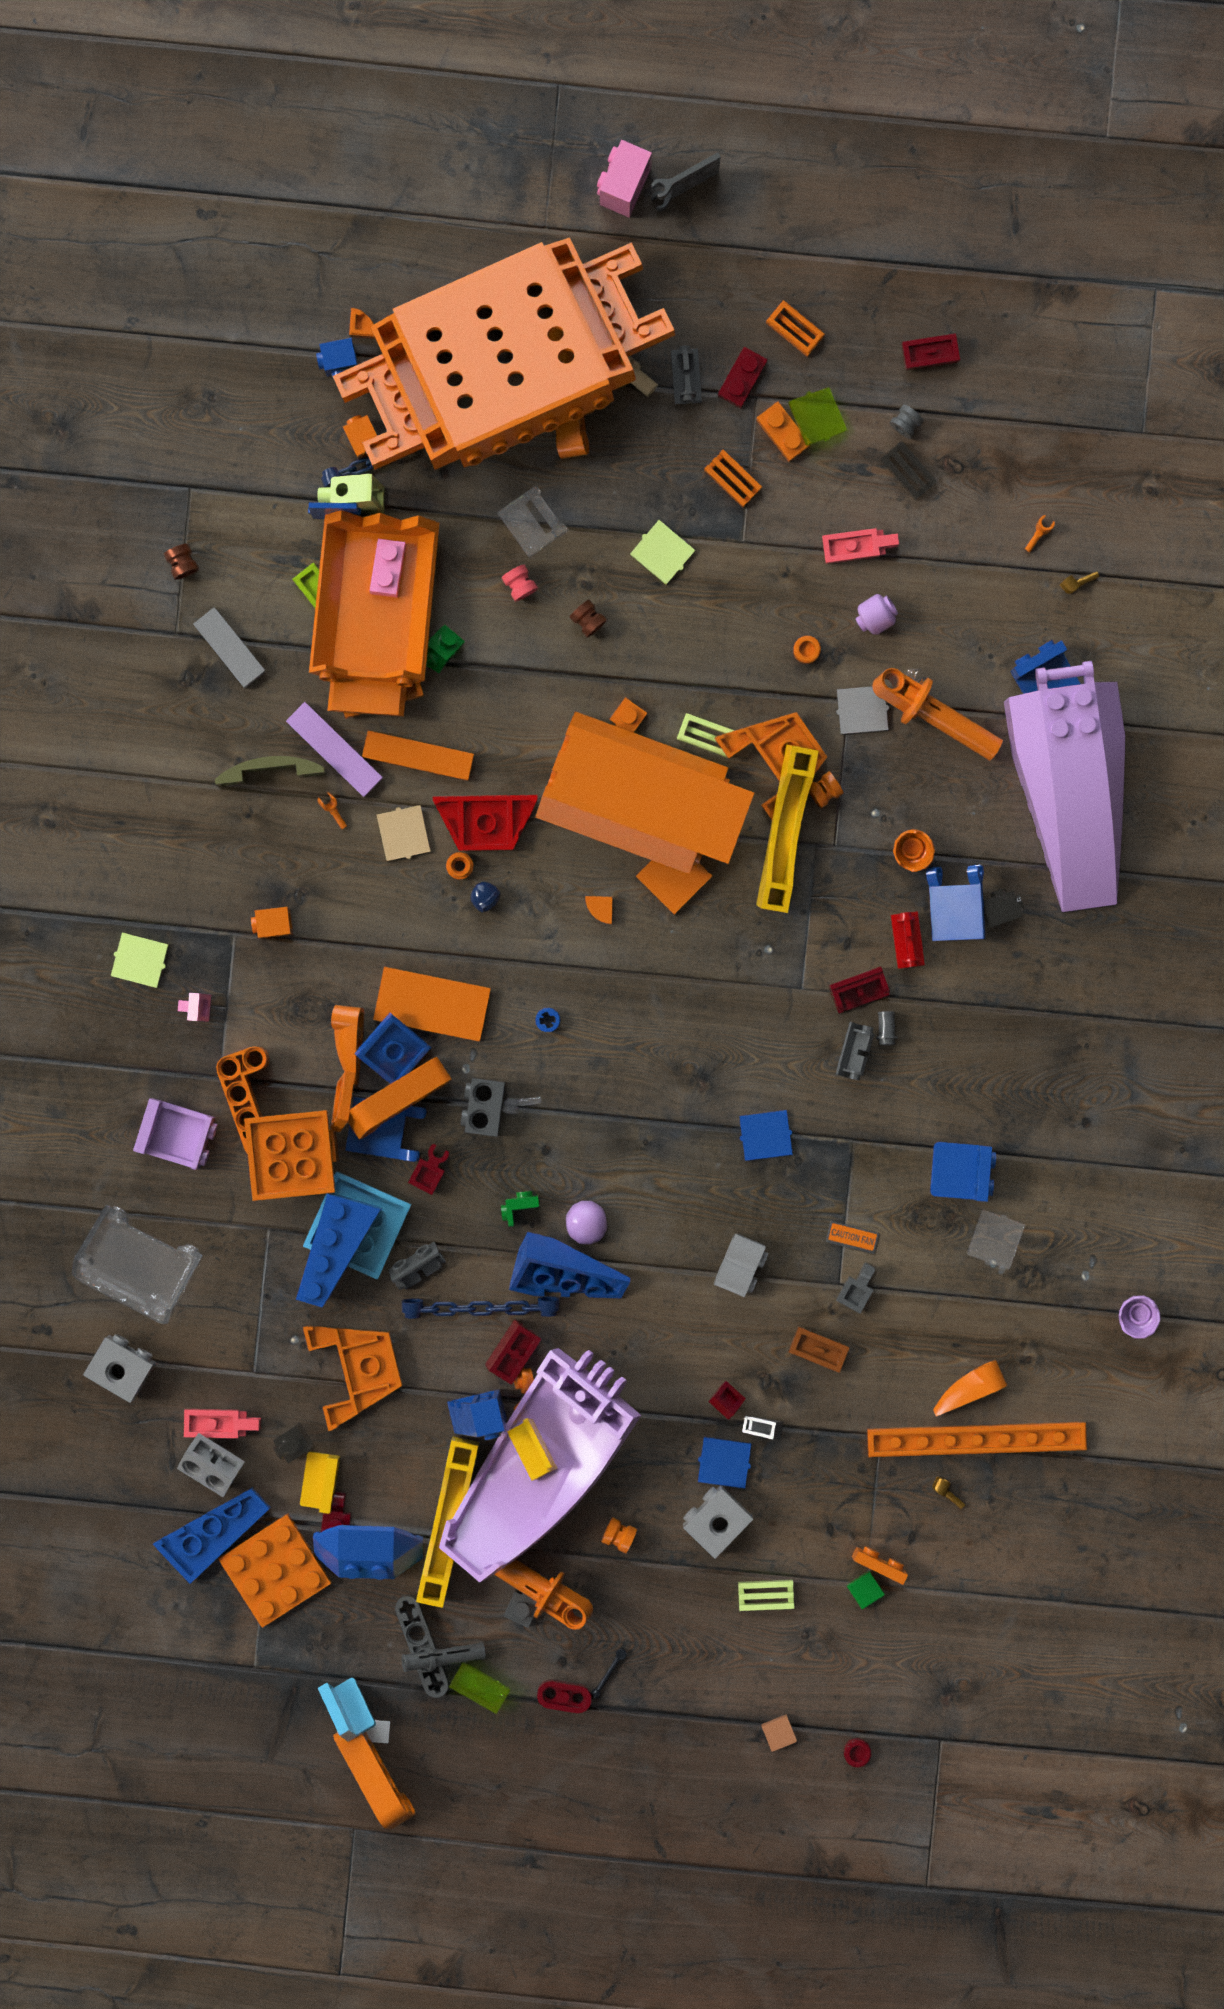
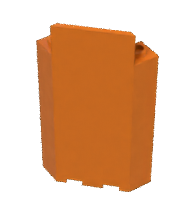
[309,510,440,717]
[535,711,754,874]

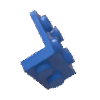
[1010,640,1081,694]
[930,1142,996,1202]

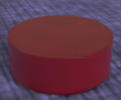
[843,1738,871,1767]

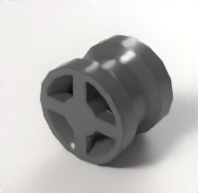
[890,405,924,439]

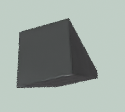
[742,1415,784,1439]

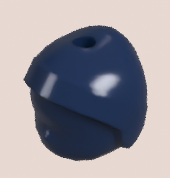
[470,882,501,913]

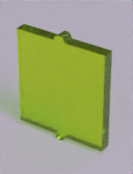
[788,387,847,446]

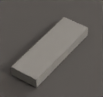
[193,607,266,688]

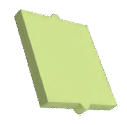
[630,520,695,585]
[111,933,169,988]

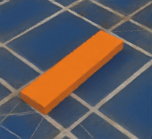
[362,731,474,781]

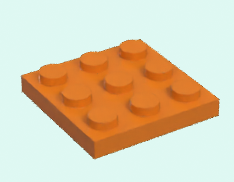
[244,1110,336,1201]
[218,1513,332,1628]

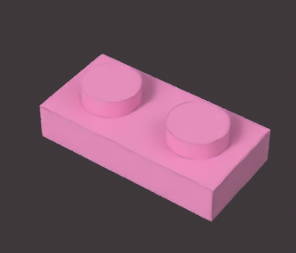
[369,539,406,598]

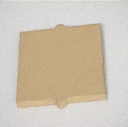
[377,805,431,861]

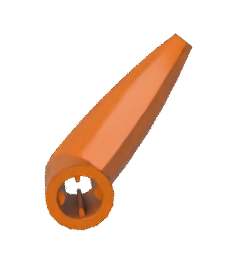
[331,1005,364,1084]
[933,1360,1007,1416]

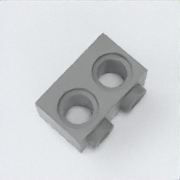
[177,1433,245,1497]

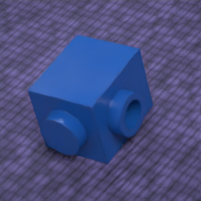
[316,338,358,379]

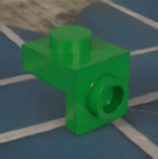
[426,624,465,673]
[501,1191,540,1227]

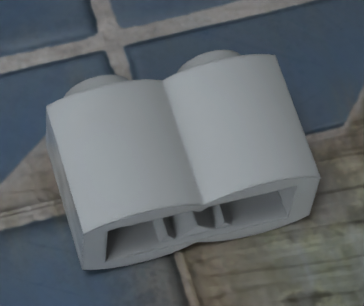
[714,1233,768,1297]

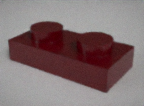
[901,333,960,371]
[717,347,768,409]

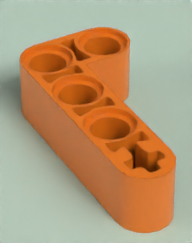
[216,1046,270,1154]
[348,1057,452,1140]
[333,1732,416,1829]

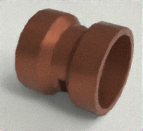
[164,544,199,580]
[569,599,607,638]

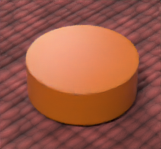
[793,636,821,664]

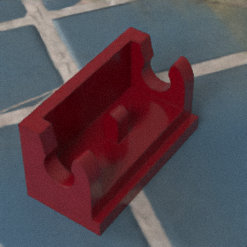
[828,966,890,1014]
[485,1319,541,1385]

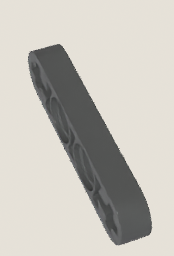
[395,1594,449,1698]

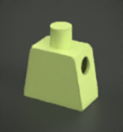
[318,474,384,514]

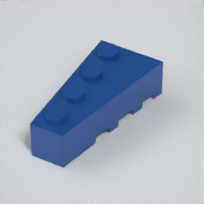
[296,1193,382,1307]

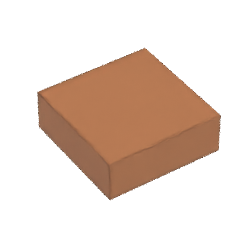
[761,1714,797,1752]

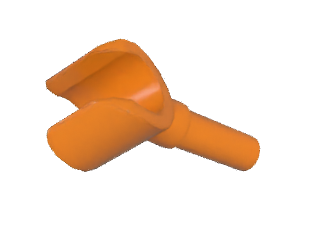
[1025,515,1055,553]
[318,792,347,829]

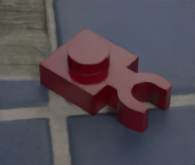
[408,1144,449,1195]

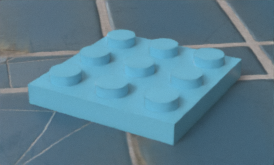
[303,1171,412,1280]

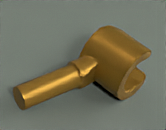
[1060,571,1099,594]
[932,1476,965,1509]

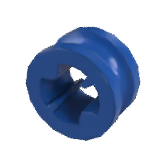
[535,1008,561,1032]

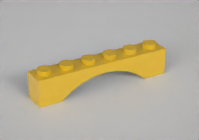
[756,745,819,913]
[416,1436,480,1608]

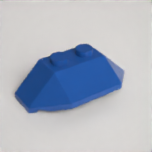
[313,1525,423,1580]

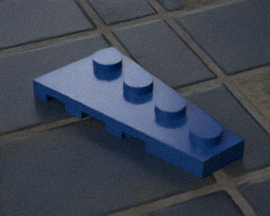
[153,1488,271,1584]

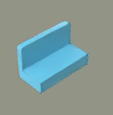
[318,1678,376,1742]

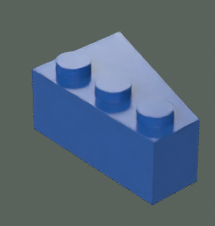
[447,1389,507,1440]

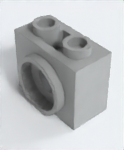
[83,1334,157,1403]
[683,1485,753,1559]

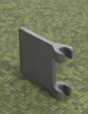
[651,153,721,212]

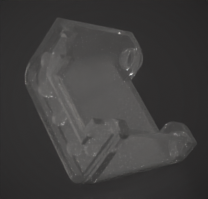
[72,1205,203,1324]

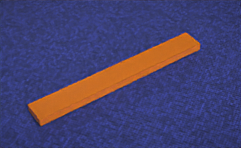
[867,1422,1087,1457]

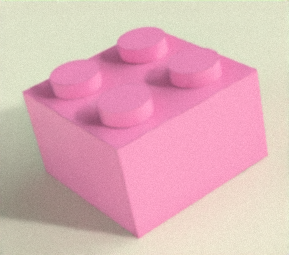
[597,140,652,218]

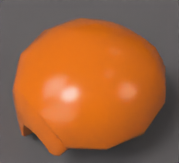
[893,829,935,872]

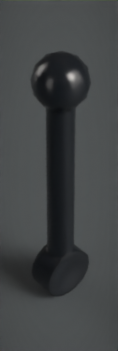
[591,1648,627,1699]

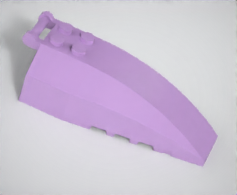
[1004,661,1125,912]

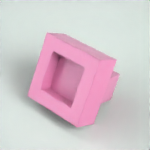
[178,993,211,1022]

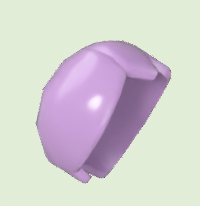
[566,1201,607,1245]
[1119,1295,1160,1339]

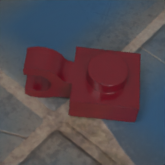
[321,1491,351,1532]

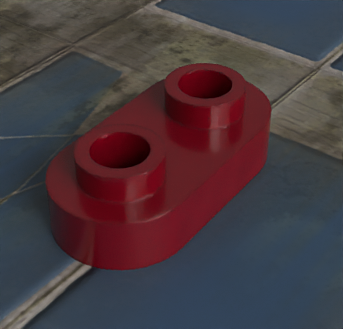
[537,1679,591,1713]

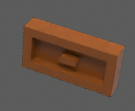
[788,1326,850,1373]

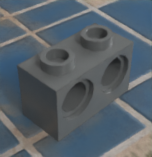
[460,1078,505,1137]

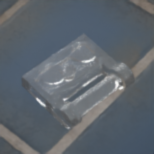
[497,486,569,558]

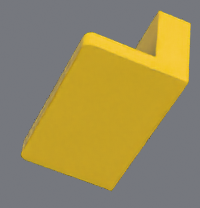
[507,1418,557,1481]
[300,1451,340,1514]

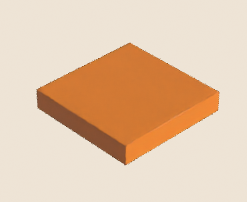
[636,860,712,915]

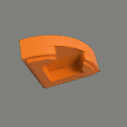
[349,308,375,339]
[585,896,612,924]

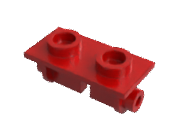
[891,911,925,969]

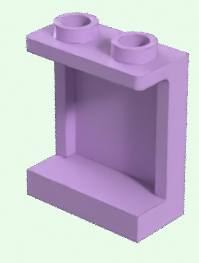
[133,1098,218,1170]

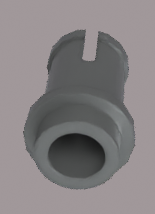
[876,1011,898,1045]

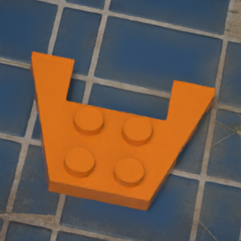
[714,712,827,821]
[303,1326,403,1431]

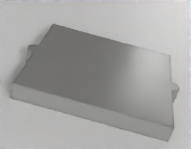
[836,687,889,735]

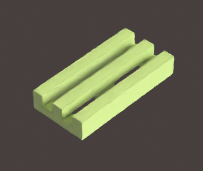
[677,713,734,758]
[738,1580,794,1611]

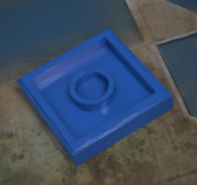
[354,1013,432,1084]

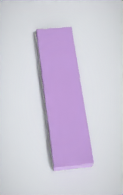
[286,702,383,797]

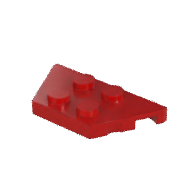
[433,795,538,851]

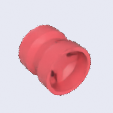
[501,564,538,602]

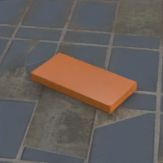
[373,967,491,1042]

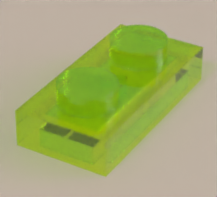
[449,1662,510,1714]

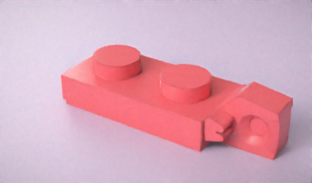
[822,528,899,564]
[184,1409,261,1438]

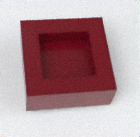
[708,1381,746,1420]

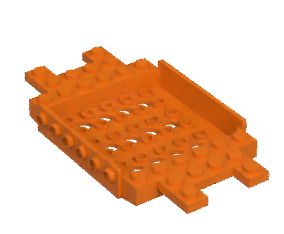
[333,238,676,470]

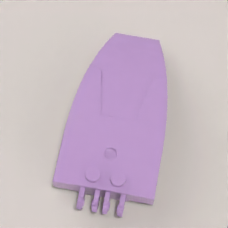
[439,1348,641,1582]

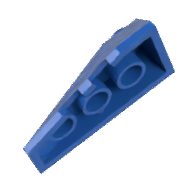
[509,1232,630,1298]

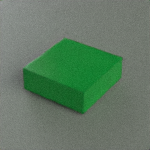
[846,1571,885,1609]

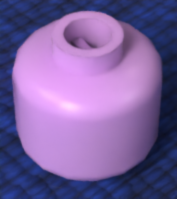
[856,594,898,635]

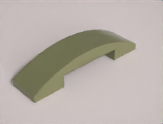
[215,756,327,787]

